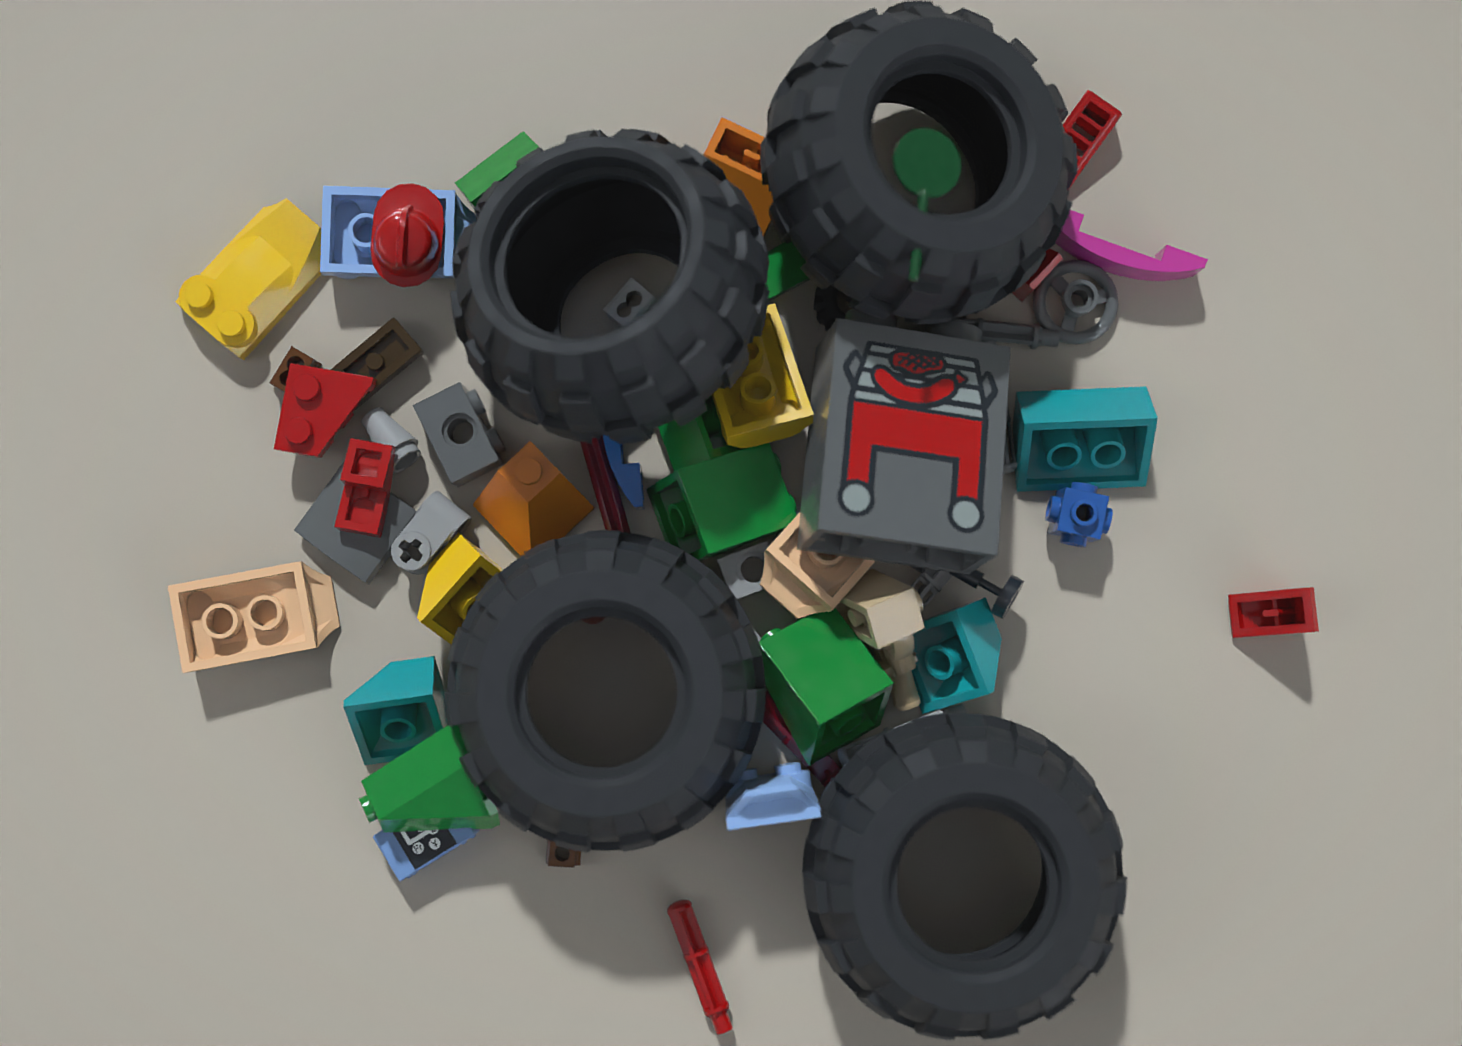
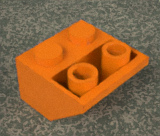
[703,117,774,237]

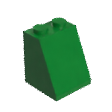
[646,443,797,561]
[758,608,894,766]

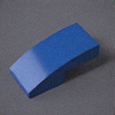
[603,435,645,510]

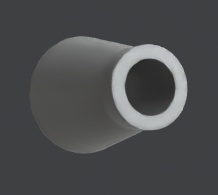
[361,407,421,473]

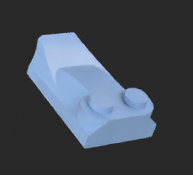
[320,186,477,280]
[725,762,821,830]

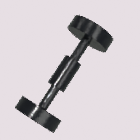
[910,566,1024,619]

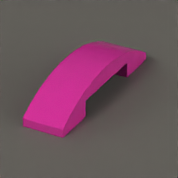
[1055,210,1208,281]

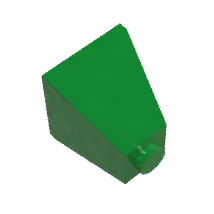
[358,724,500,832]

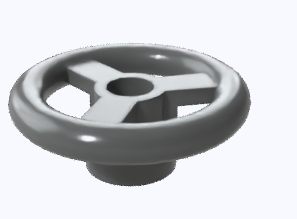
[1033,260,1118,344]

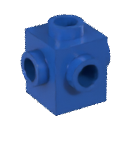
[1045,482,1113,548]

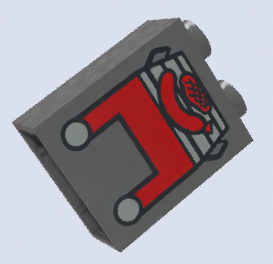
[797,309,1011,574]

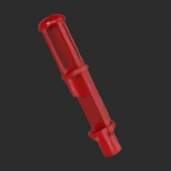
[667,899,733,1035]

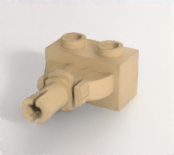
[835,569,925,711]

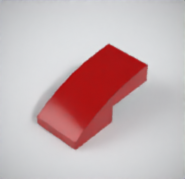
[334,438,395,538]

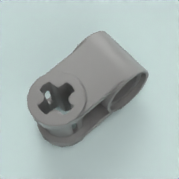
[391,491,472,575]

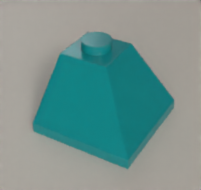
[912,597,1002,714]
[343,656,448,765]

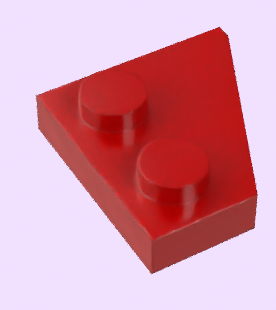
[274,363,377,458]

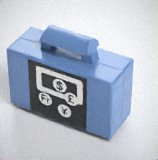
[373,828,480,881]

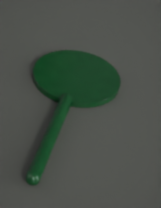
[892,128,961,282]

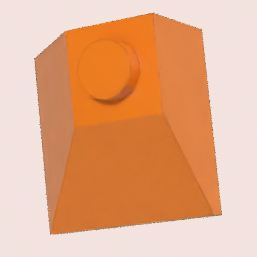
[472,441,595,556]

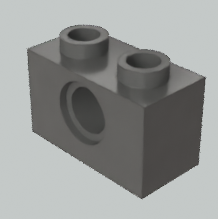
[413,382,506,487]

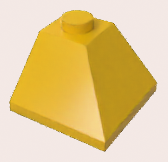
[417,532,503,645]

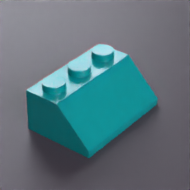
[1012,386,1158,492]

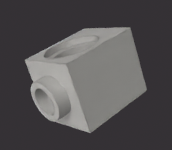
[717,541,769,600]

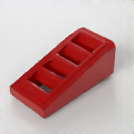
[1063,90,1122,190]

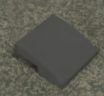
[294,461,416,584]

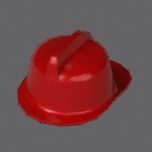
[370,183,444,288]

